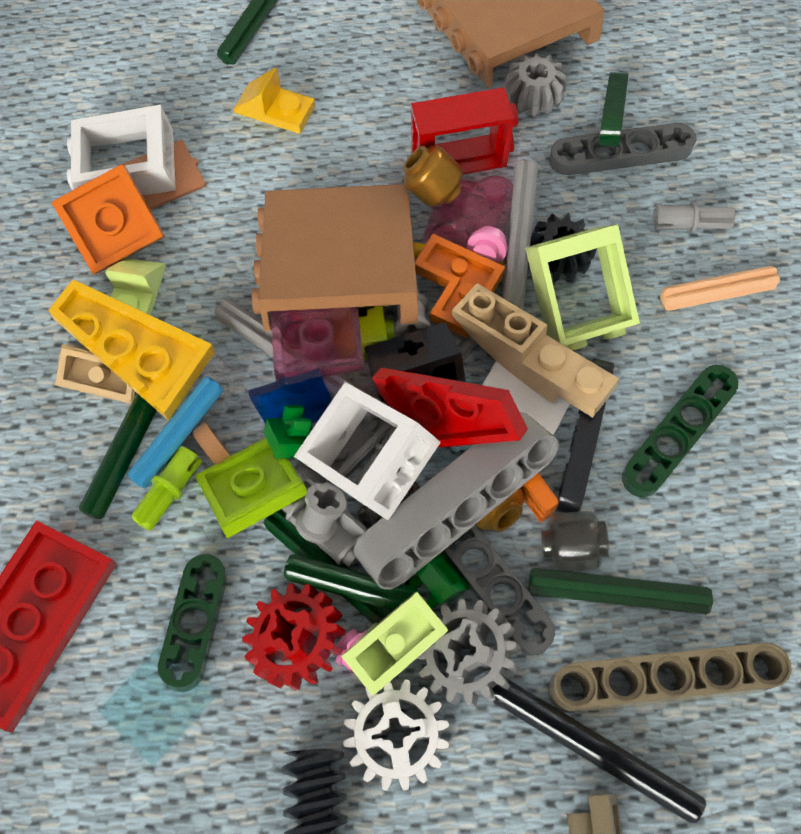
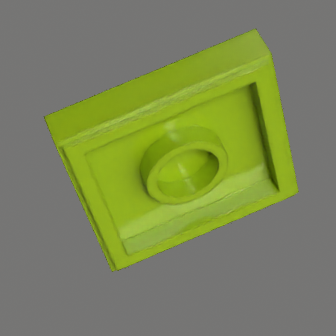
[195,437,307,539]

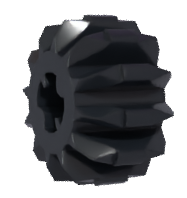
[530,212,597,282]

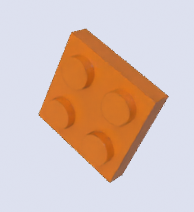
[51,164,166,274]

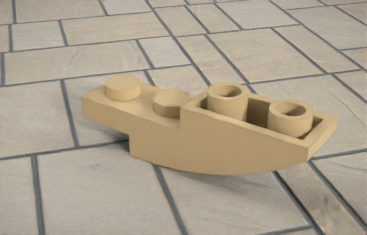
[452,283,619,418]

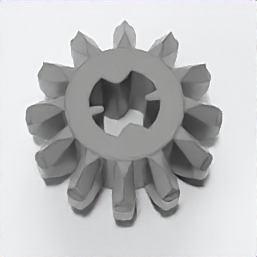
[503,52,567,118]

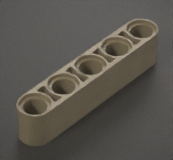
[548,643,792,713]

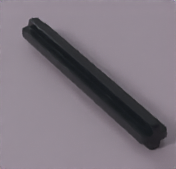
[492,676,706,823]

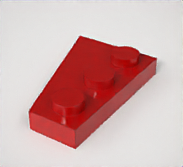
[372,367,528,448]

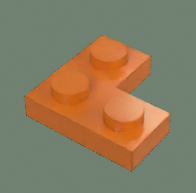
[415,234,505,339]

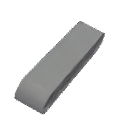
[354,412,559,590]

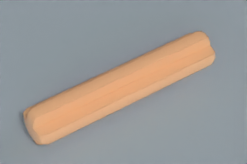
[660,266,780,311]

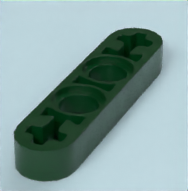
[622,365,738,497]

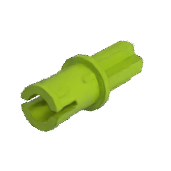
[132,446,203,531]

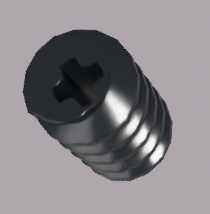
[282,749,348,834]

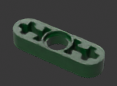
[599,72,629,147]
[158,554,227,692]

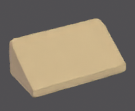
[55,343,137,404]

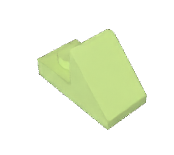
[105,258,166,315]
[341,592,449,696]

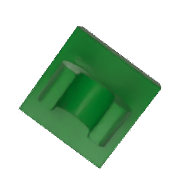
[263,405,313,459]
[407,552,470,609]

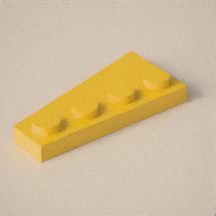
[48,279,215,421]

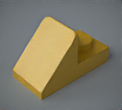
[233,68,315,134]

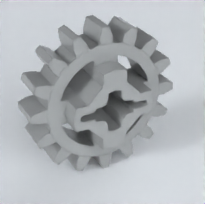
[416,598,521,707]

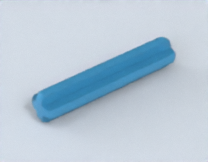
[128,376,223,488]

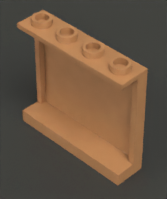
[417,0,605,87]
[252,184,418,331]

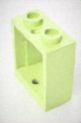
[525,224,640,350]

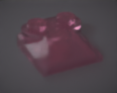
[422,175,513,249]
[271,307,364,390]

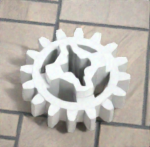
[343,679,449,791]

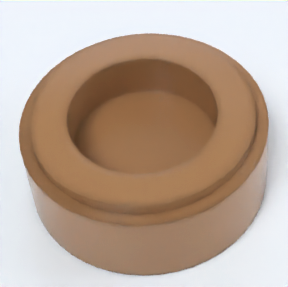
[192,421,231,464]

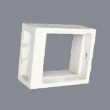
[67,104,176,195]
[294,382,441,520]

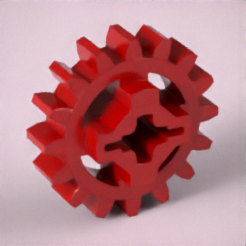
[242,583,346,690]

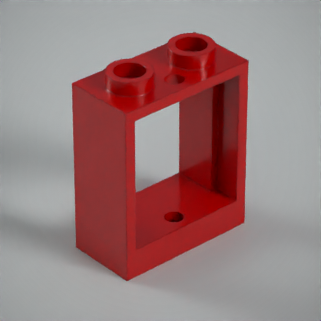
[411,87,518,175]

